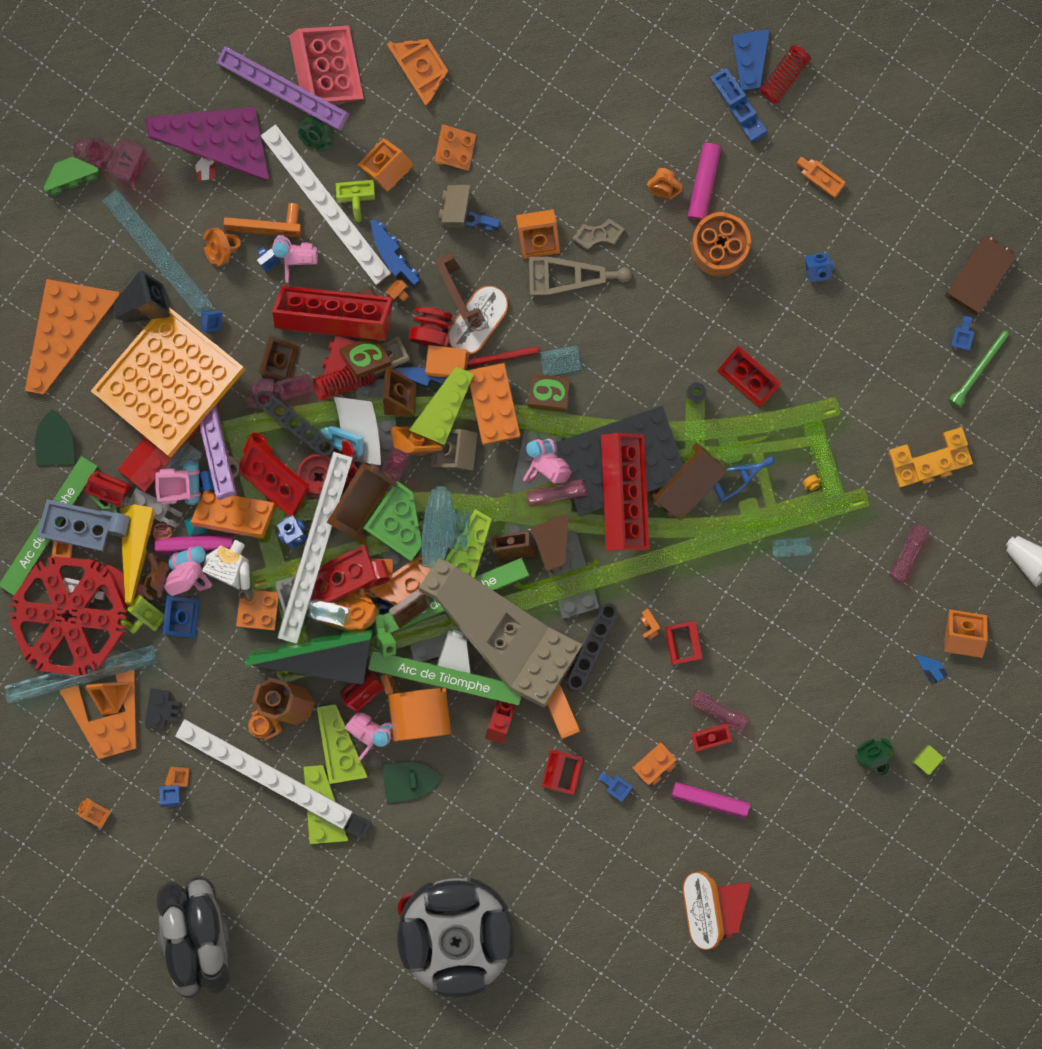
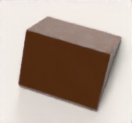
[259,335,300,383]
[383,366,416,416]

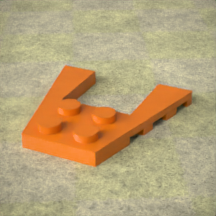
[59,669,137,759]

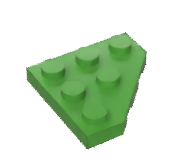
[364,481,422,562]

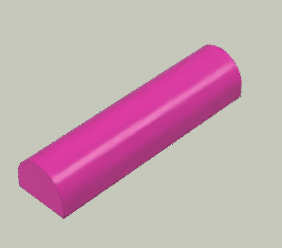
[687,143,722,221]
[155,535,234,555]
[671,782,750,818]

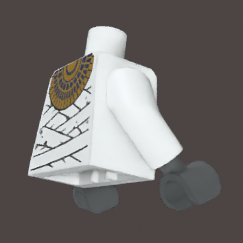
[202,540,253,600]

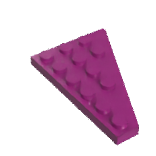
[145,107,269,181]

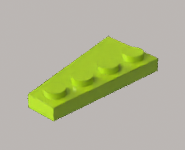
[304,765,349,844]

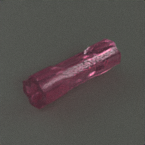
[527,479,587,507]
[889,524,930,582]
[690,689,749,732]

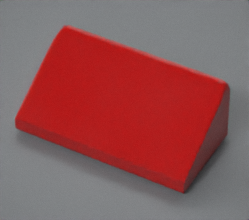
[690,723,733,752]

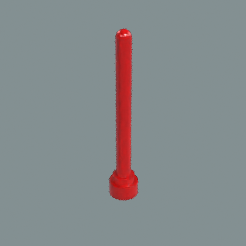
[466,346,540,368]

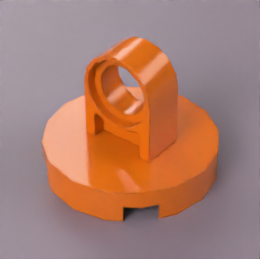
[203,228,241,266]

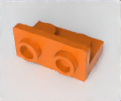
[632,742,677,786]

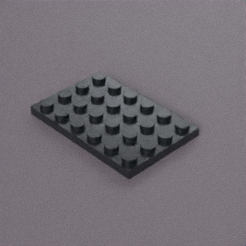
[555,405,684,516]

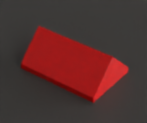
[717,345,781,408]

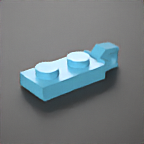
[319,426,364,457]

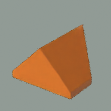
[86,681,134,715]

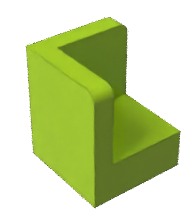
[912,745,944,775]

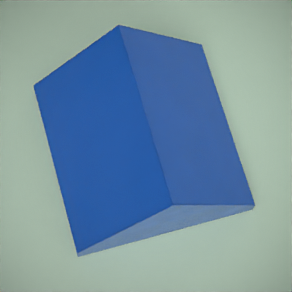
[163,596,199,638]

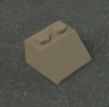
[438,185,471,230]
[431,429,478,471]

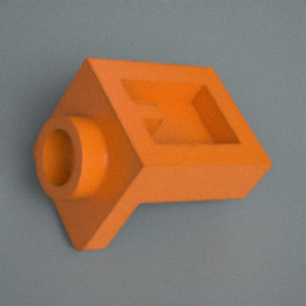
[640,609,660,640]
[78,798,111,829]

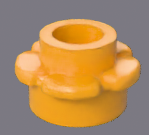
[803,474,821,492]

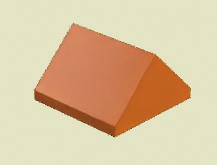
[425,345,470,378]
[391,426,443,457]

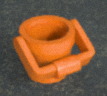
[647,168,682,200]
[248,710,282,741]

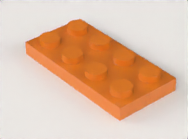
[467,363,520,445]
[191,490,276,539]

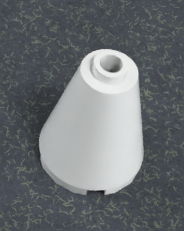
[1006,536,1042,587]

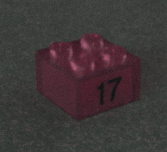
[107,138,149,189]

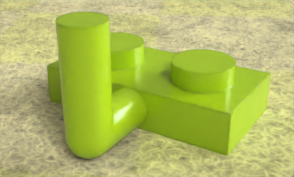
[336,180,375,222]
[121,595,165,634]

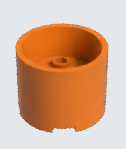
[690,212,751,277]
[388,688,451,741]

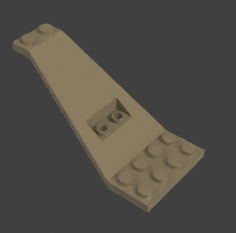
[419,558,583,708]

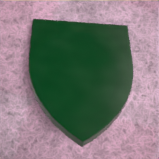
[35,409,75,465]
[382,762,442,803]

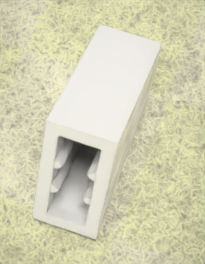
[437,630,471,673]

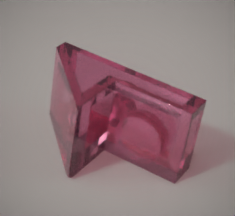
[276,373,314,401]
[382,447,410,482]

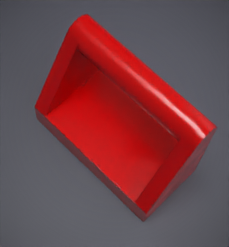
[85,470,132,507]
[665,621,703,665]
[340,666,385,713]
[541,749,584,795]

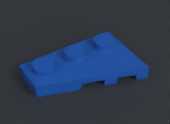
[732,29,770,92]

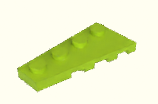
[410,366,474,445]
[445,509,492,579]
[317,704,368,784]

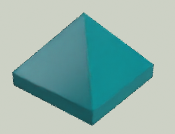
[183,517,208,537]

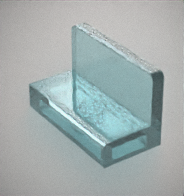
[540,345,581,376]
[164,441,204,471]

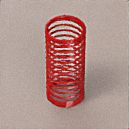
[759,45,812,104]
[313,367,375,401]

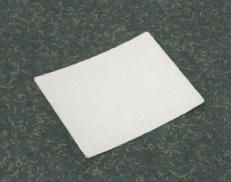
[334,397,381,465]

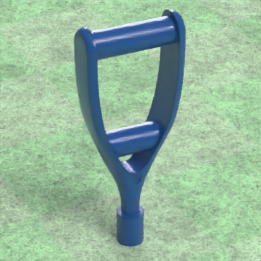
[713,456,775,502]

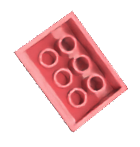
[289,26,364,105]

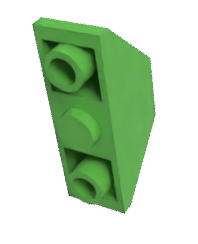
[44,157,101,196]

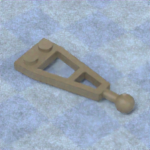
[529,257,632,296]

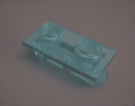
[772,536,812,558]
[307,599,350,626]

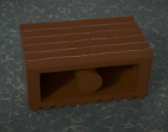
[492,531,536,563]

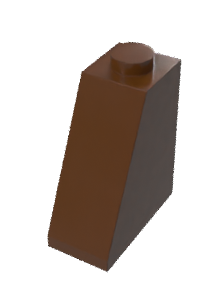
[531,514,568,573]

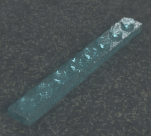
[102,189,213,318]
[5,645,157,704]

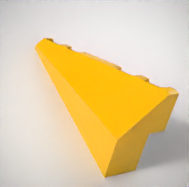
[120,504,156,605]

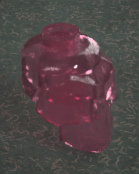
[73,137,114,167]
[244,379,279,408]

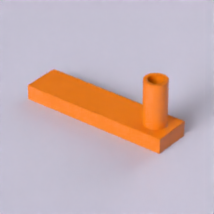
[224,203,301,238]

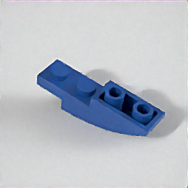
[371,219,420,288]

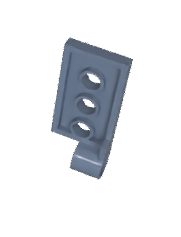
[37,499,130,552]

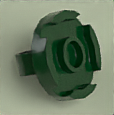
[297,117,334,151]
[855,738,894,776]

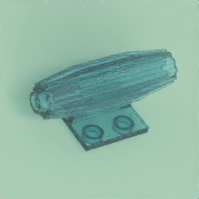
[421,486,470,568]

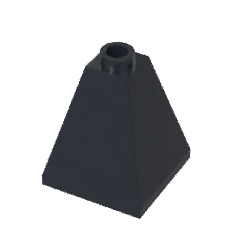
[113,270,171,322]

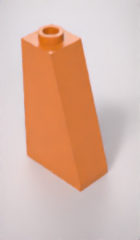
[547,684,580,739]

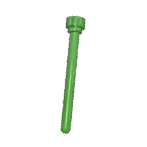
[948,331,1009,408]

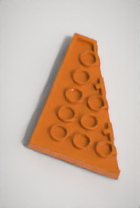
[25,279,120,395]

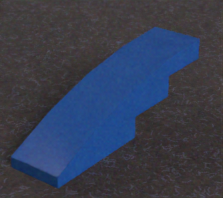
[710,68,768,143]
[393,367,470,388]

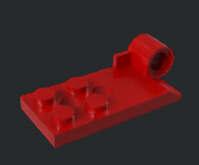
[239,432,310,517]
[308,545,391,612]

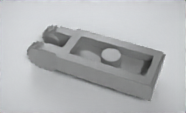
[127,488,183,528]

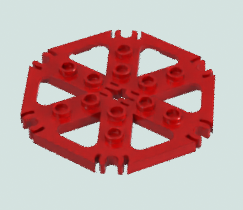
[9,556,128,676]

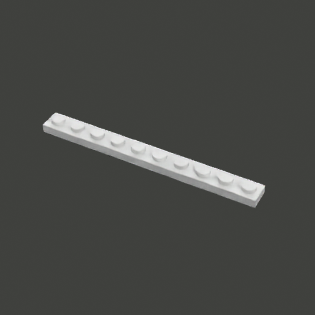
[261,124,391,285]
[278,452,352,644]
[175,719,353,829]

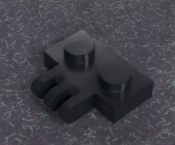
[145,688,182,729]

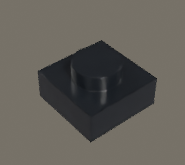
[345,814,371,839]

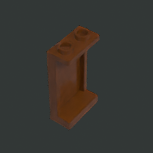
[945,236,1016,316]
[434,252,486,329]
[650,442,728,521]
[327,463,398,544]

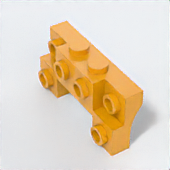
[888,427,973,488]

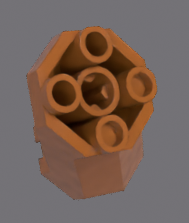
[252,678,315,725]

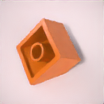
[358,138,414,192]
[516,209,560,259]
[944,609,988,658]

